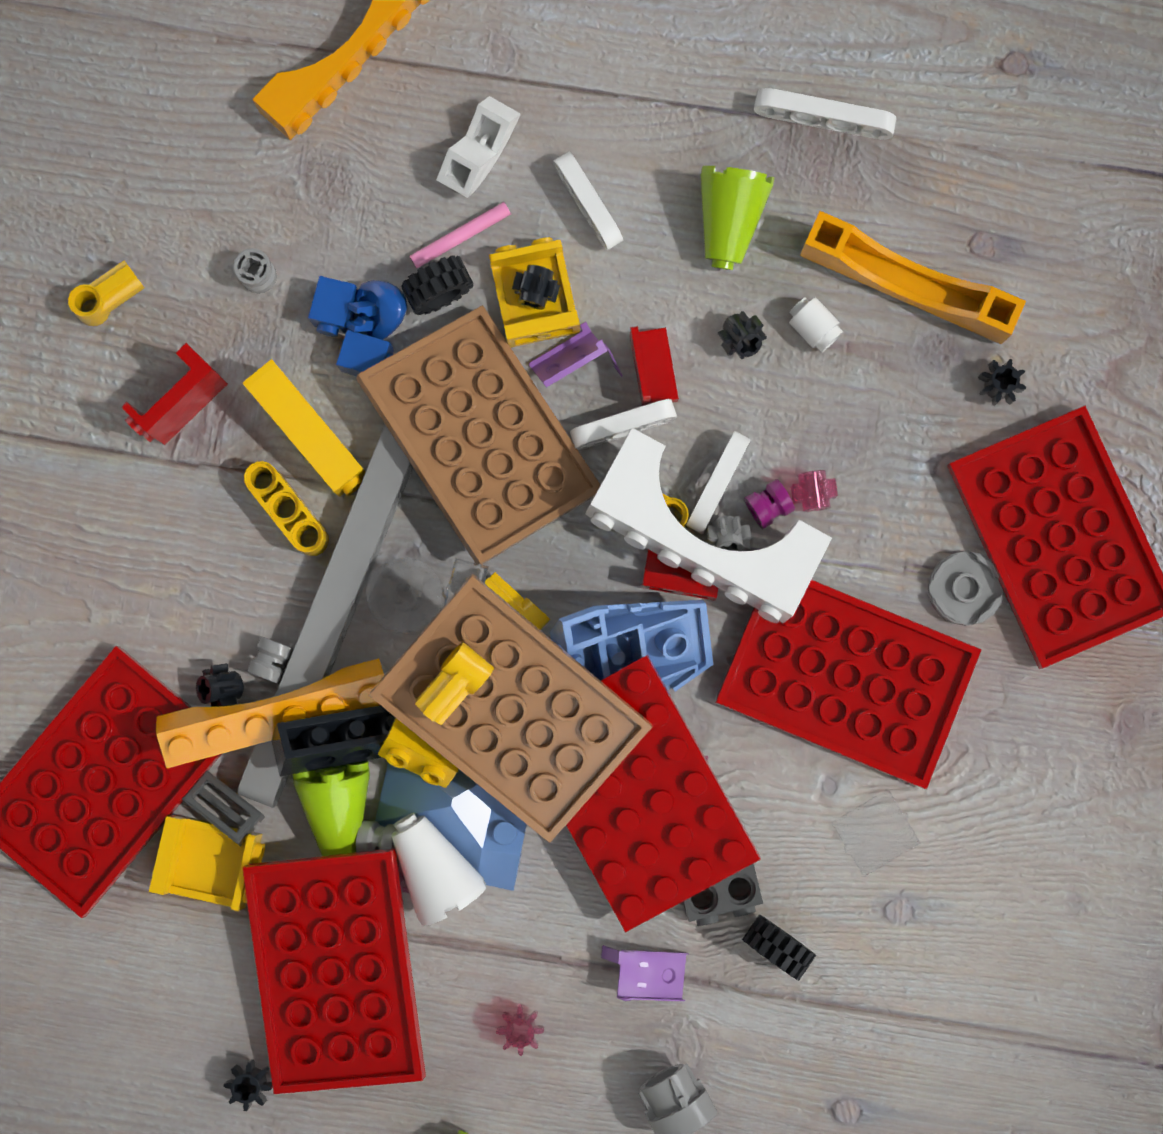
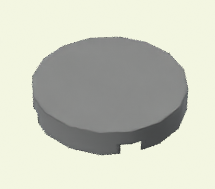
[928,552,1004,626]

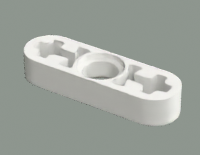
[553,151,623,250]
[570,399,677,450]
[686,431,751,534]

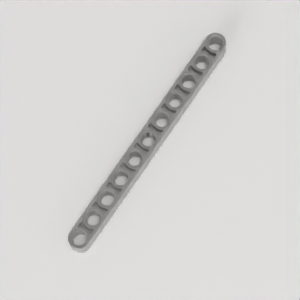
[238,425,413,808]

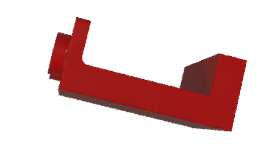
[121,343,228,445]

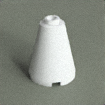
[391,813,486,926]

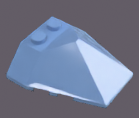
[550,600,713,692]
[375,763,527,891]

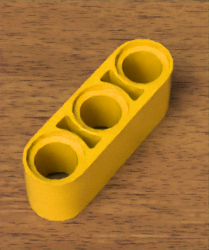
[244,461,329,556]

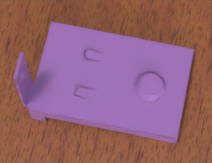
[529,321,623,388]
[601,945,689,1001]

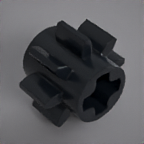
[512,265,560,310]
[718,311,767,359]
[978,359,1026,406]
[196,663,244,707]
[223,1059,273,1111]

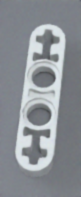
[754,88,897,140]

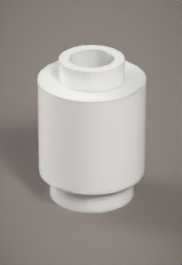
[789,297,843,352]

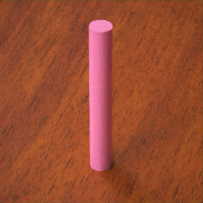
[409,202,511,269]

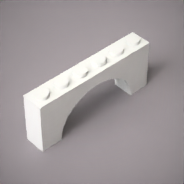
[585,428,832,623]

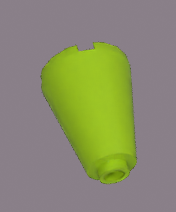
[700,165,775,270]

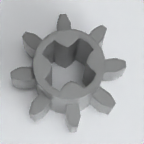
[705,516,752,551]

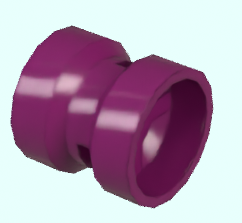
[744,479,795,530]

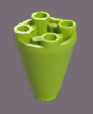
[292,760,370,856]

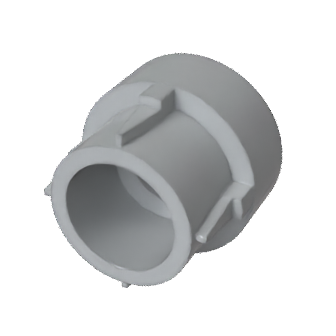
[638,1063,717,1134]

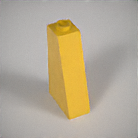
[242,359,366,497]

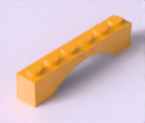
[252,0,430,140]
[800,211,1026,344]
[156,658,384,768]

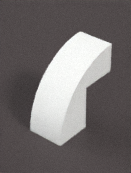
[436,96,520,198]

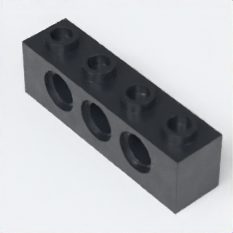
[271,705,396,777]

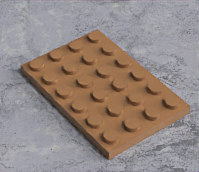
[356,305,600,567]
[369,574,652,843]

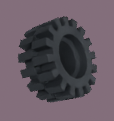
[401,255,474,315]
[742,914,817,981]

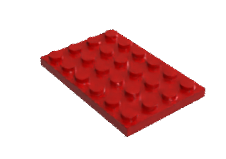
[947,405,1163,669]
[715,580,982,790]
[0,646,222,918]
[566,655,761,933]
[243,848,426,1094]

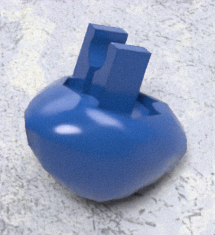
[346,280,407,340]

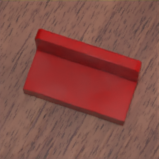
[630,326,679,406]
[642,549,719,601]

